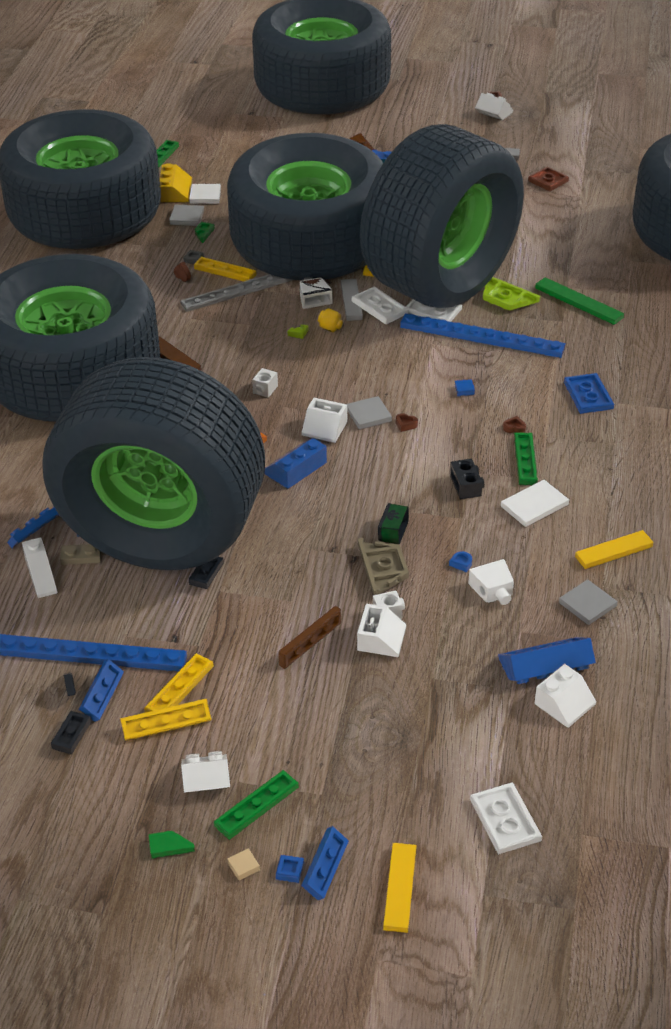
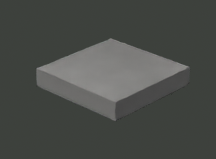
[169,204,204,226]
[346,396,392,429]
[559,579,618,625]

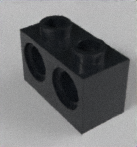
[450,458,485,500]

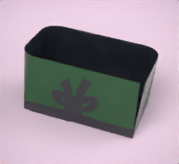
[378,503,409,544]

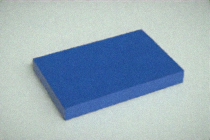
[564,373,614,414]

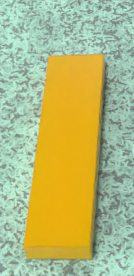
[194,257,257,282]
[575,530,654,569]
[144,653,214,713]
[120,698,212,741]
[383,843,416,933]

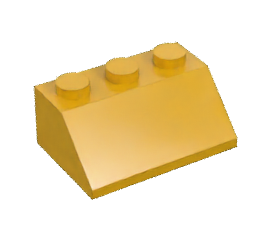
[160,163,192,202]

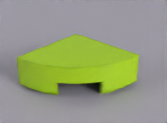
[287,325,309,339]

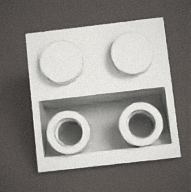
[475,93,513,120]
[302,398,347,443]
[357,604,406,657]
[181,751,230,792]

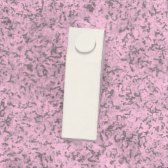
[22,537,58,598]

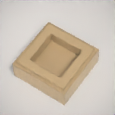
[227,848,260,881]

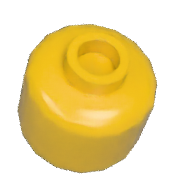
[318,308,343,332]

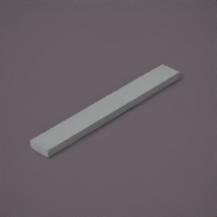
[180,274,293,312]

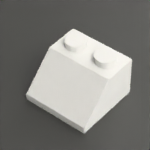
[534,664,596,728]

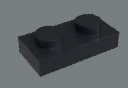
[189,556,224,589]
[51,711,91,755]

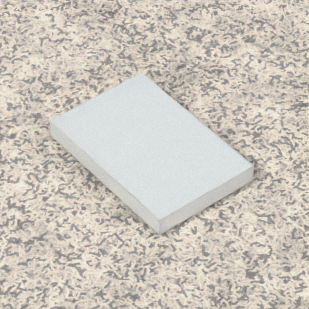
[351,286,409,324]
[406,299,462,322]
[501,480,569,527]
[470,782,542,854]

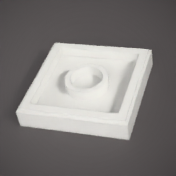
[189,184,221,204]

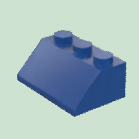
[264,438,327,489]

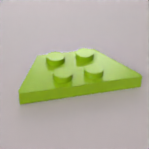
[483,277,540,311]

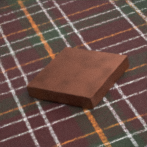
[528,167,569,191]

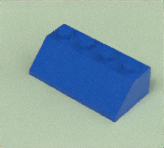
[498,637,596,684]

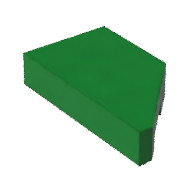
[195,222,215,243]
[149,831,195,859]

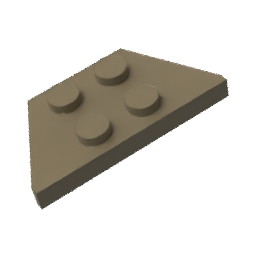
[358,538,409,595]

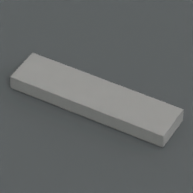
[341,279,363,321]

